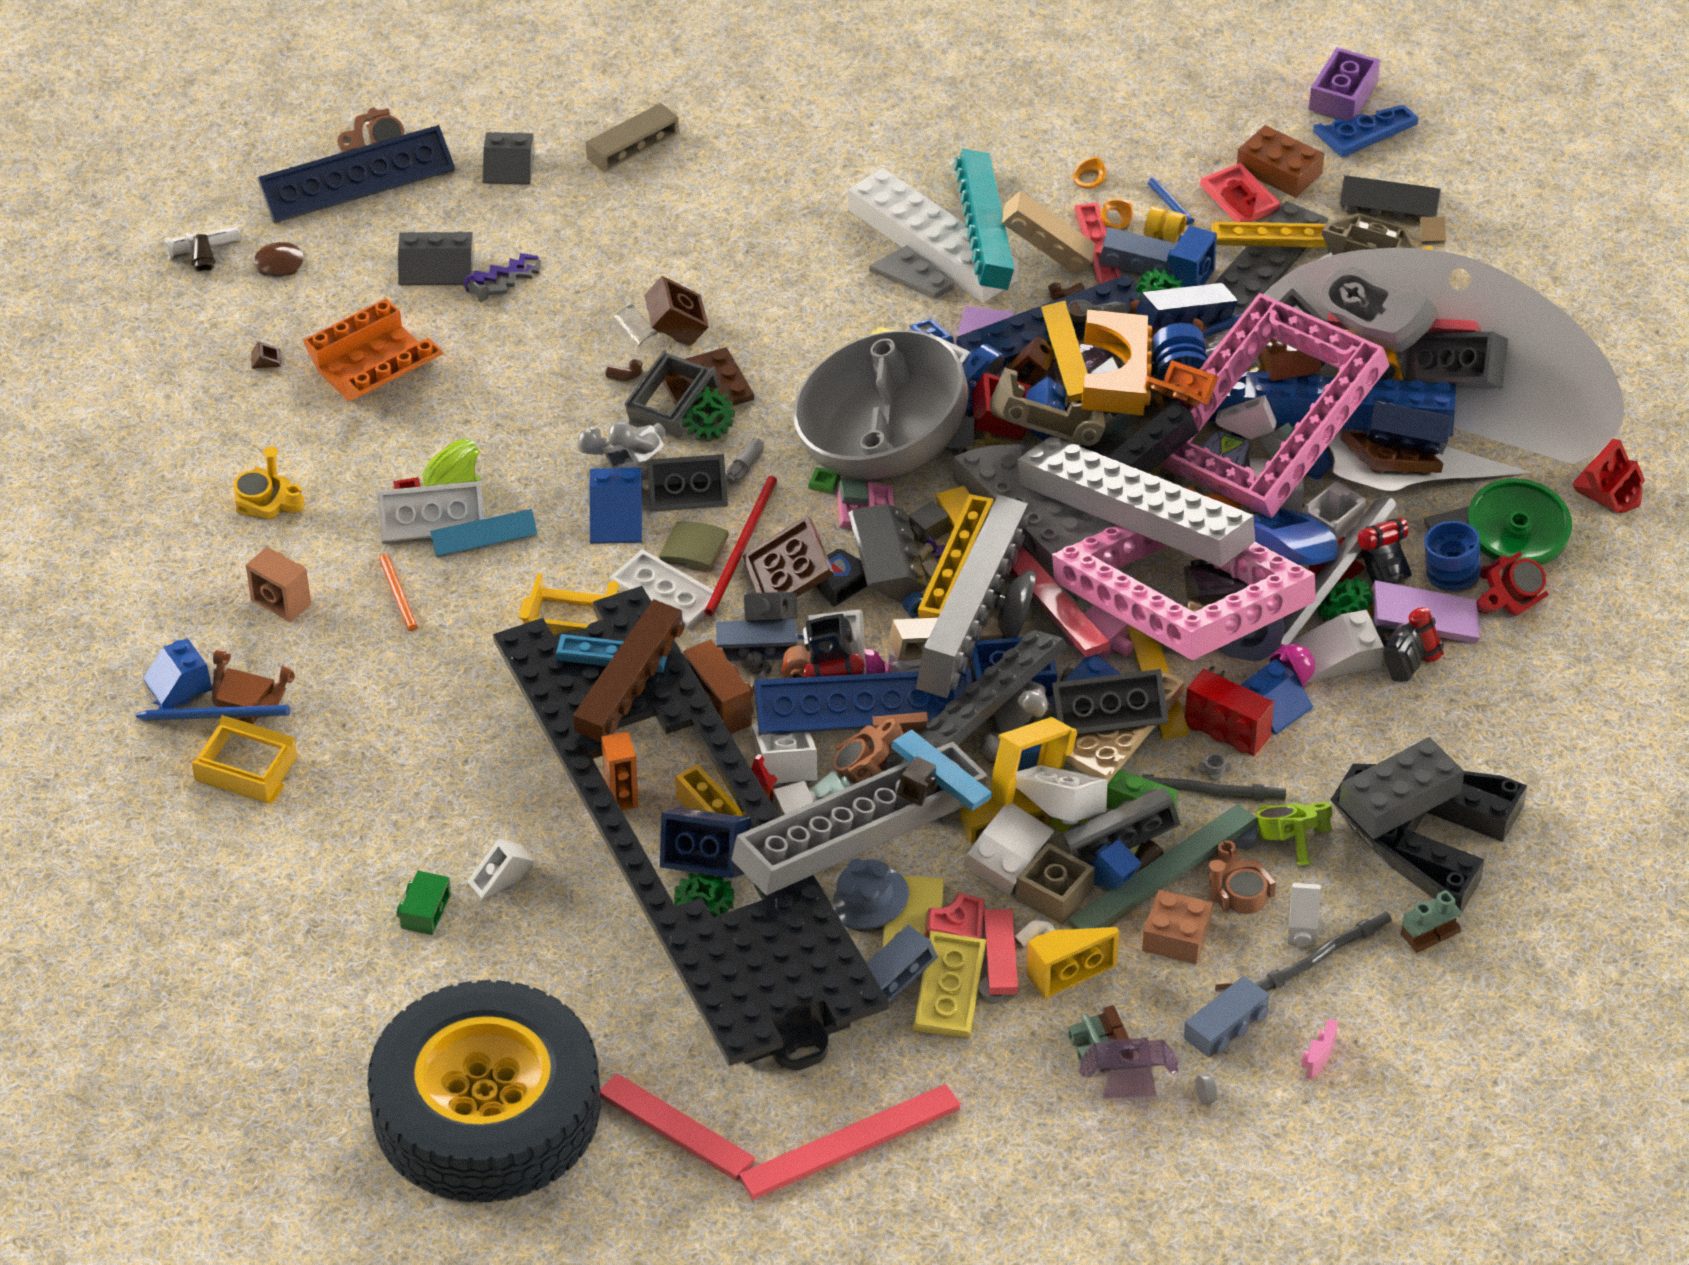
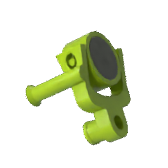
[1256,802,1333,866]

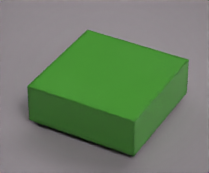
[808,467,840,494]

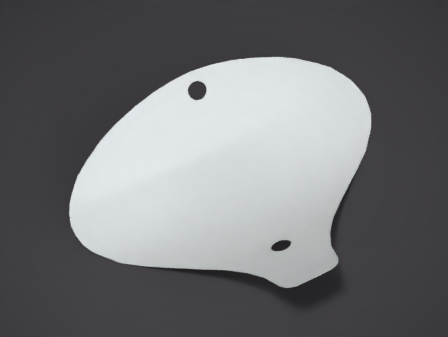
[1257,248,1624,491]

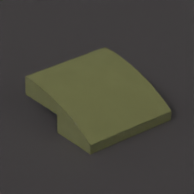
[659,521,729,570]

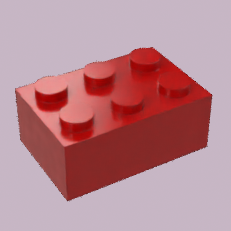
[1185,668,1274,756]

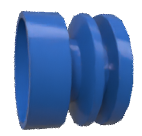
[1152,323,1208,381]
[1424,521,1481,591]

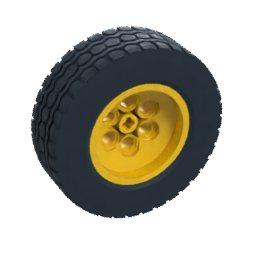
[367,980,601,1203]

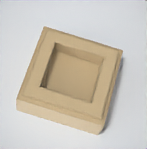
[1420,217,1446,242]

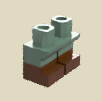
[1400,890,1462,953]
[1068,1005,1133,1069]

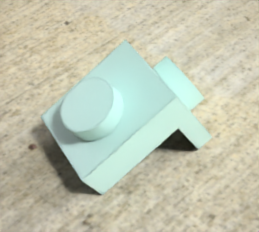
[809,770,853,800]

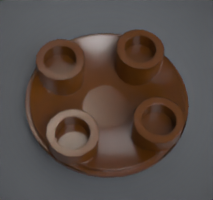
[255,242,304,276]

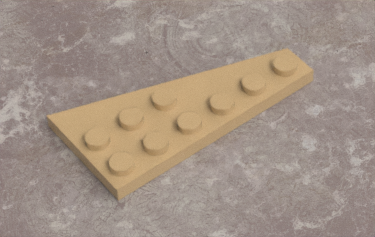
[1065,672,1185,784]

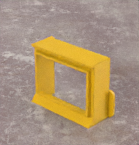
[519,573,619,635]
[191,715,297,804]
[989,717,1077,807]

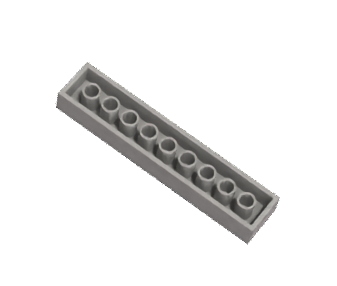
[1018,436,1255,567]
[916,495,1030,698]
[732,742,988,895]

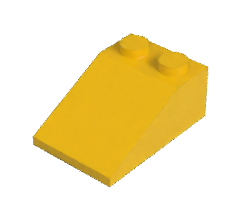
[1027,927,1119,999]

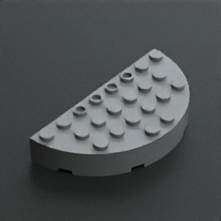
[953,445,1116,601]

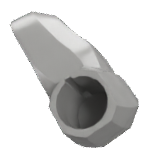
[1321,267,1439,352]

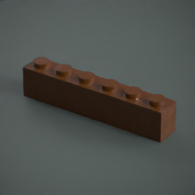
[573,599,685,743]

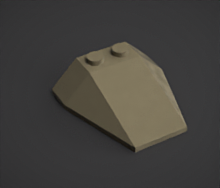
[1321,213,1417,255]

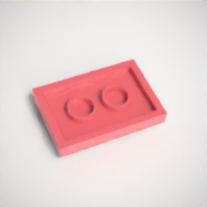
[1200,163,1281,222]

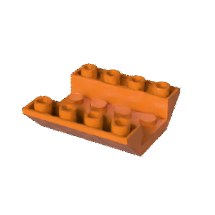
[303,298,443,401]

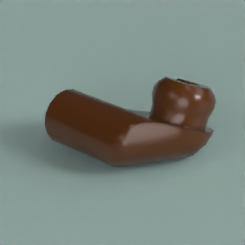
[606,359,643,381]

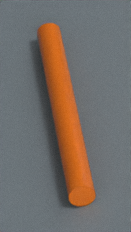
[379,554,418,631]

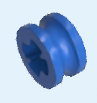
[903,592,923,618]

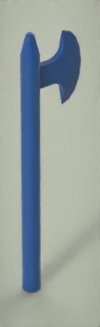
[135,699,290,721]

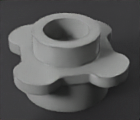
[1198,753,1231,780]

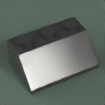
[398,232,474,285]
[646,454,728,511]

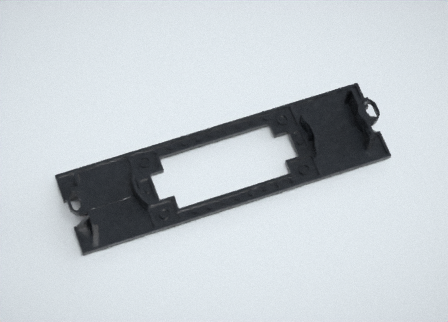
[493,586,889,1070]

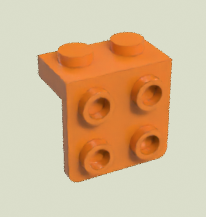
[1145,360,1219,407]

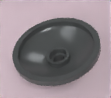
[995,570,1036,639]

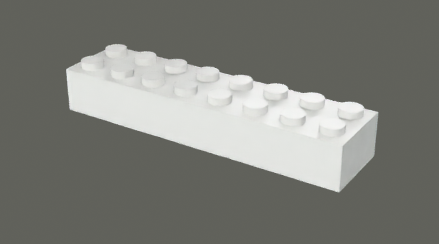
[848,168,1019,303]

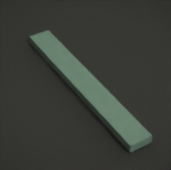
[1069,804,1257,929]

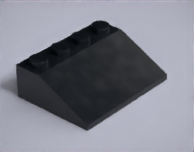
[1080,390,1199,474]
[1184,552,1276,598]

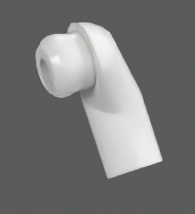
[1014,920,1056,947]

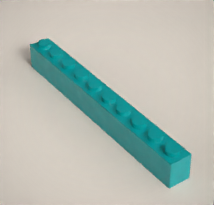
[954,148,1014,290]

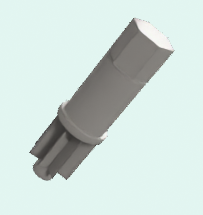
[726,438,764,484]

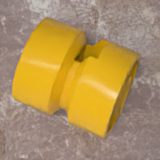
[1144,206,1187,244]

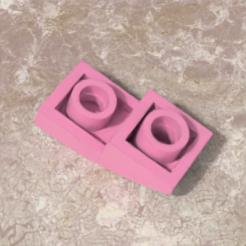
[1302,1019,1338,1079]

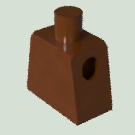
[1008,337,1055,386]

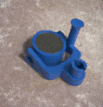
[964,344,1004,416]

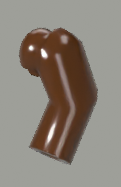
[1048,282,1085,300]

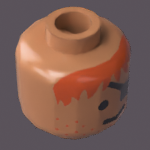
[782,646,810,678]

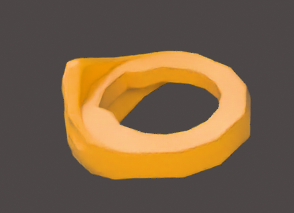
[1073,157,1106,189]
[1100,199,1133,230]

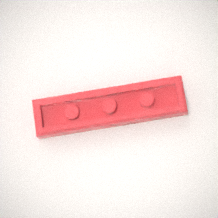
[984,909,1018,995]

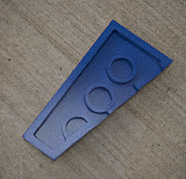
[1313,105,1418,158]

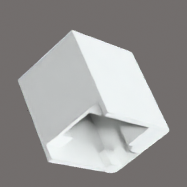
[1305,482,1366,541]

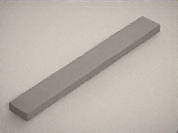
[1277,497,1396,650]

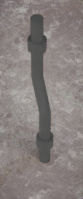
[1142,774,1286,801]
[1255,911,1392,991]

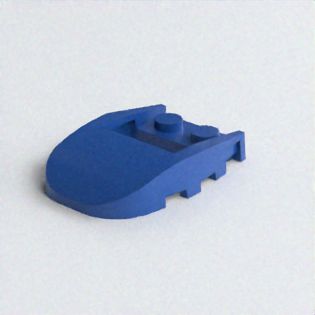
[1253,507,1338,565]

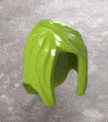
[423,439,481,486]

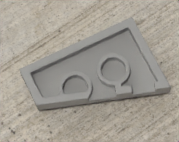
[869,245,954,299]

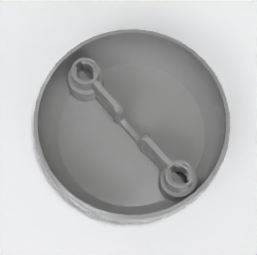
[794,330,968,480]

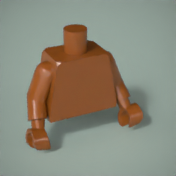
[212,649,295,724]

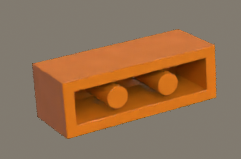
[602,731,638,810]

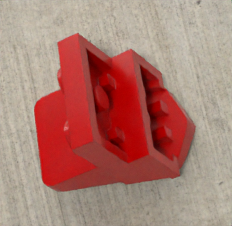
[1572,439,1645,513]

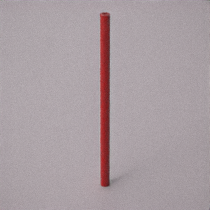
[704,476,777,617]

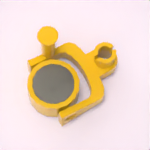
[233,446,305,519]

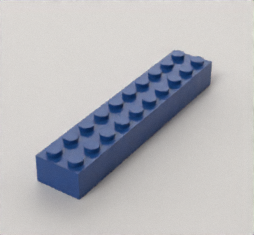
[1208,371,1456,436]

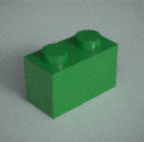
[397,871,451,935]

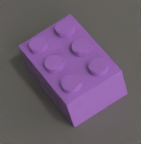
[1309,47,1380,121]

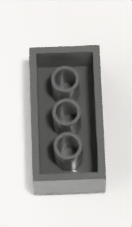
[1339,737,1464,839]

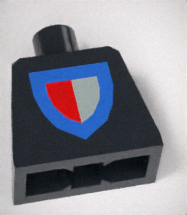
[816,549,868,607]

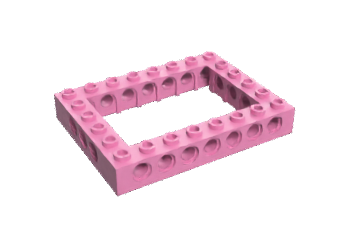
[1159,293,1390,519]
[1052,525,1316,661]

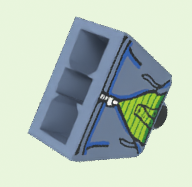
[1201,431,1250,468]

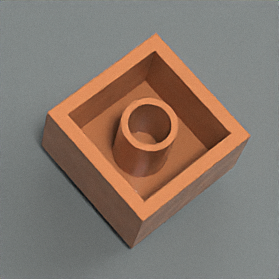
[246,547,311,622]
[1142,889,1213,964]

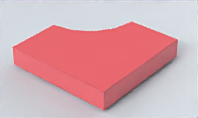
[925,893,985,939]

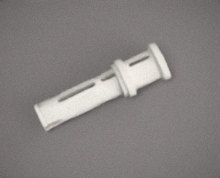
[165,226,240,259]

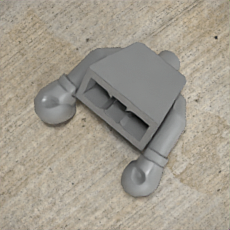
[577,420,666,468]
[980,681,1055,763]

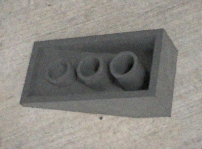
[1401,332,1508,389]

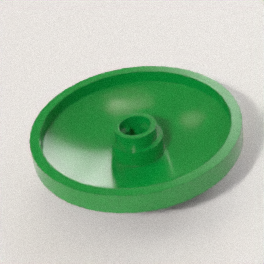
[1467,478,1572,566]

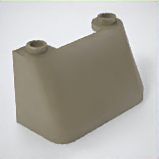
[990,368,1106,446]

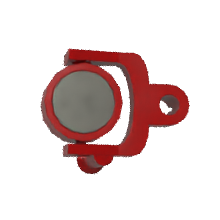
[1477,551,1549,616]

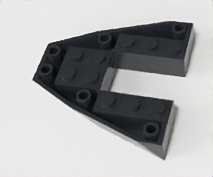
[1330,763,1527,917]

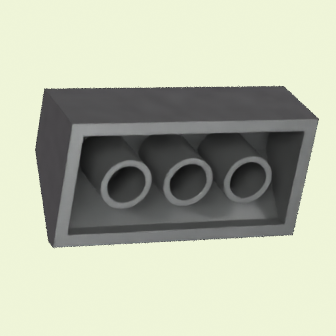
[1340,175,1442,221]
[848,504,927,604]
[1052,669,1168,735]
[1063,787,1181,864]

